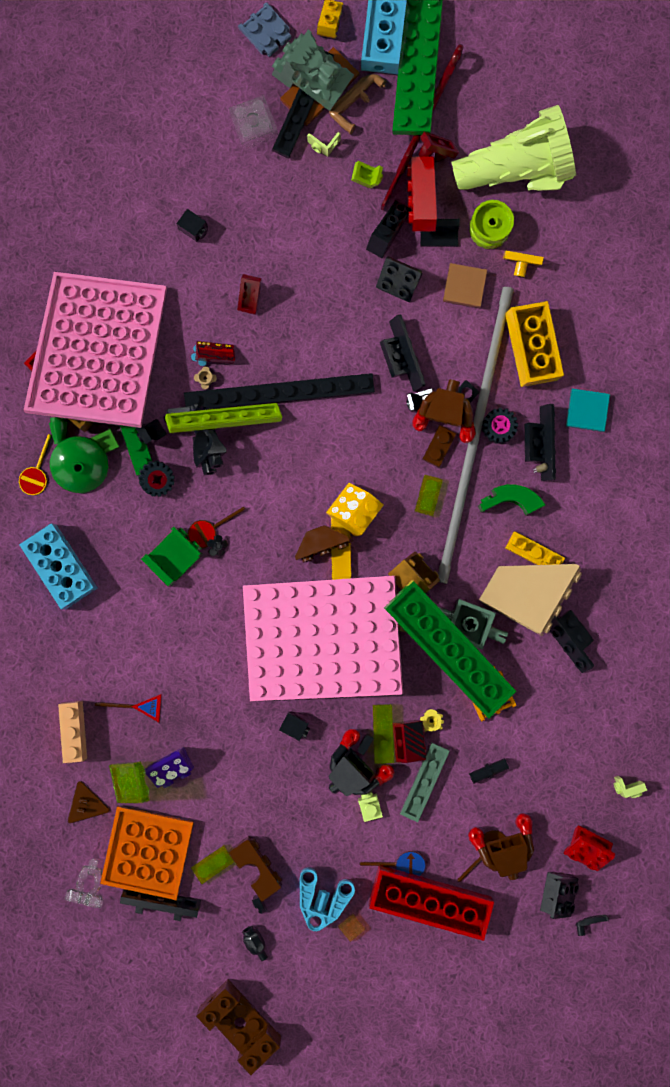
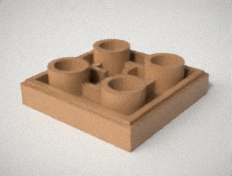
[443,263,487,308]

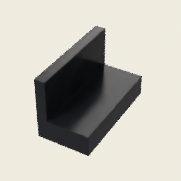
[420,219,460,247]

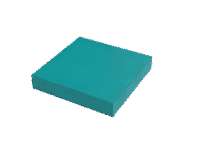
[566,388,610,432]

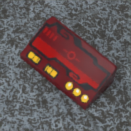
[195,341,235,364]

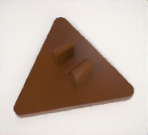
[68,781,109,823]

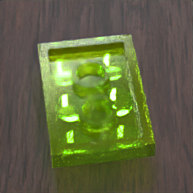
[109,761,149,803]

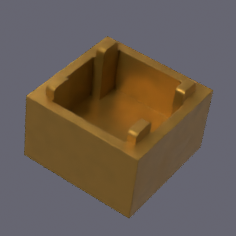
[388,551,440,593]

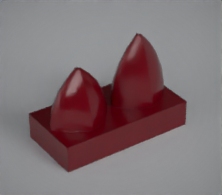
[419,131,459,162]

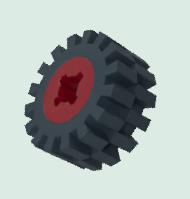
[138,461,175,497]

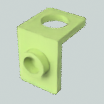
[307,132,341,157]

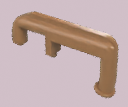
[329,74,386,135]

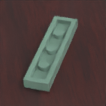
[400,742,450,822]

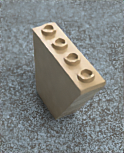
[479,564,582,636]

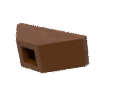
[295,525,353,563]

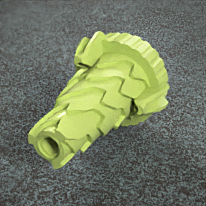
[451,105,576,191]

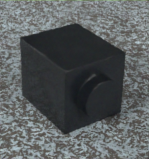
[176,208,208,242]
[279,711,310,741]

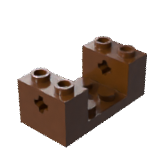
[196,979,281,1076]

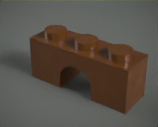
[228,836,283,901]

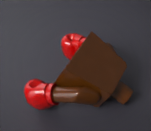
[412,379,476,443]
[468,813,534,880]

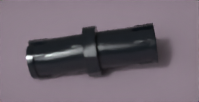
[469,758,509,784]

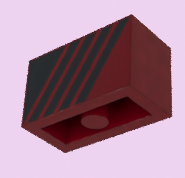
[393,720,426,763]

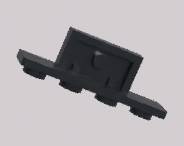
[379,314,425,391]
[524,404,556,482]
[550,610,594,673]

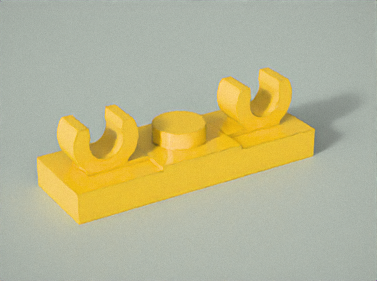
[505,531,565,565]

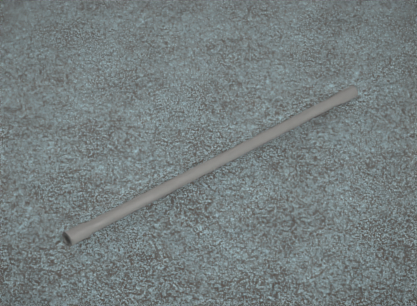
[438,287,514,584]

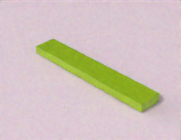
[165,403,282,433]

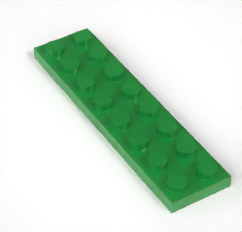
[392,0,443,135]
[384,580,516,718]

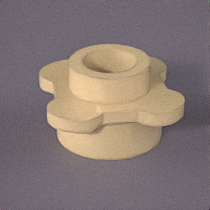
[194,367,217,389]

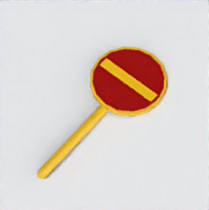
[19,434,51,495]

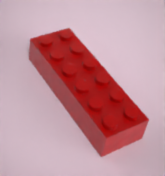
[369,865,494,941]

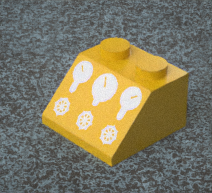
[326,483,384,536]

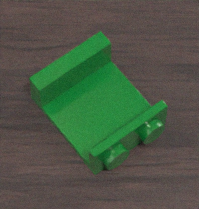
[141,526,203,587]

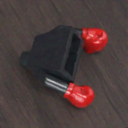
[328,729,394,796]

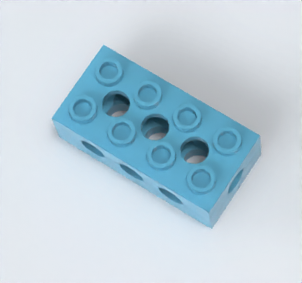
[361,0,407,75]
[19,523,98,609]

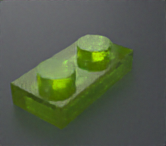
[414,475,443,517]
[191,845,234,884]

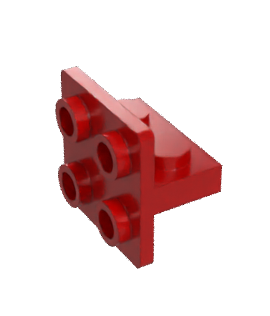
[564,825,615,871]

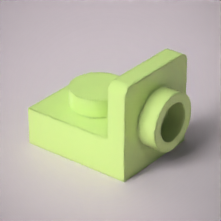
[358,792,383,822]

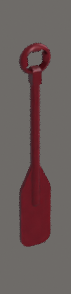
[381,44,464,210]

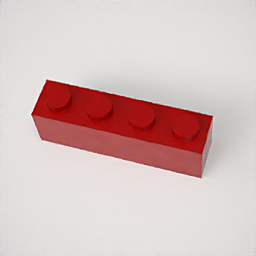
[407,157,437,231]

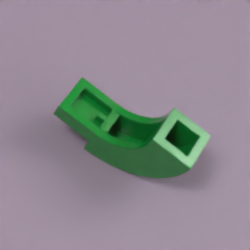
[478,484,545,515]

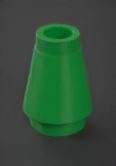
[49,417,68,444]

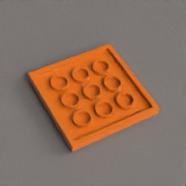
[100,805,194,900]

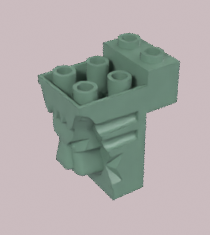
[272,29,354,111]

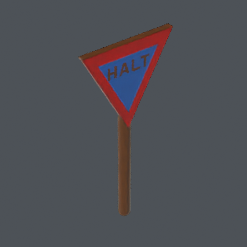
[95,694,161,723]

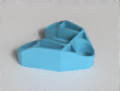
[300,867,355,932]

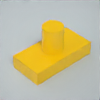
[503,251,544,277]

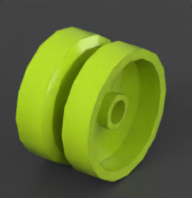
[469,200,514,249]

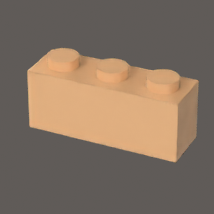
[58,701,87,763]

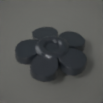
[207,535,228,556]

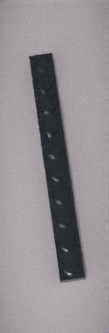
[184,373,375,410]

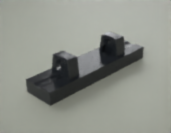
[120,889,201,921]

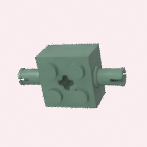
[438,599,508,649]

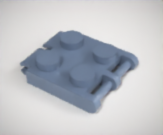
[238,2,291,57]

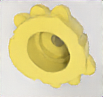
[420,709,444,732]

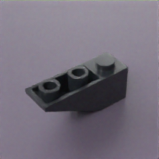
[366,200,412,258]

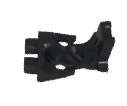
[164,403,226,475]

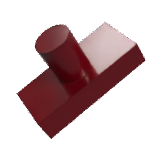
[237,274,262,315]

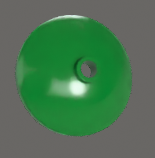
[50,436,108,493]

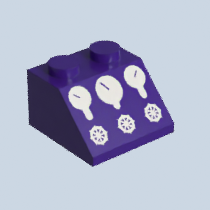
[144,747,194,788]

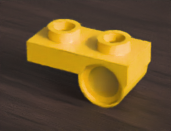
[317,0,343,39]

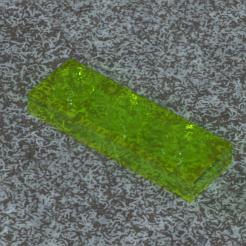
[372,704,394,764]

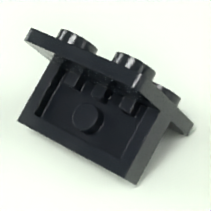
[376,256,423,302]
[540,872,579,919]

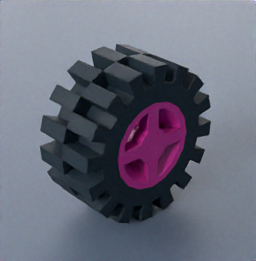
[482,408,518,444]

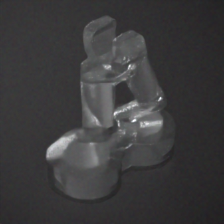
[65,858,104,908]

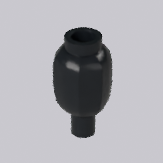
[242,926,268,961]

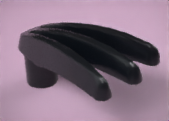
[575,915,609,936]

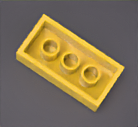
[505,301,564,387]

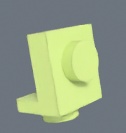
[613,776,647,798]

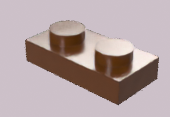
[422,425,456,468]

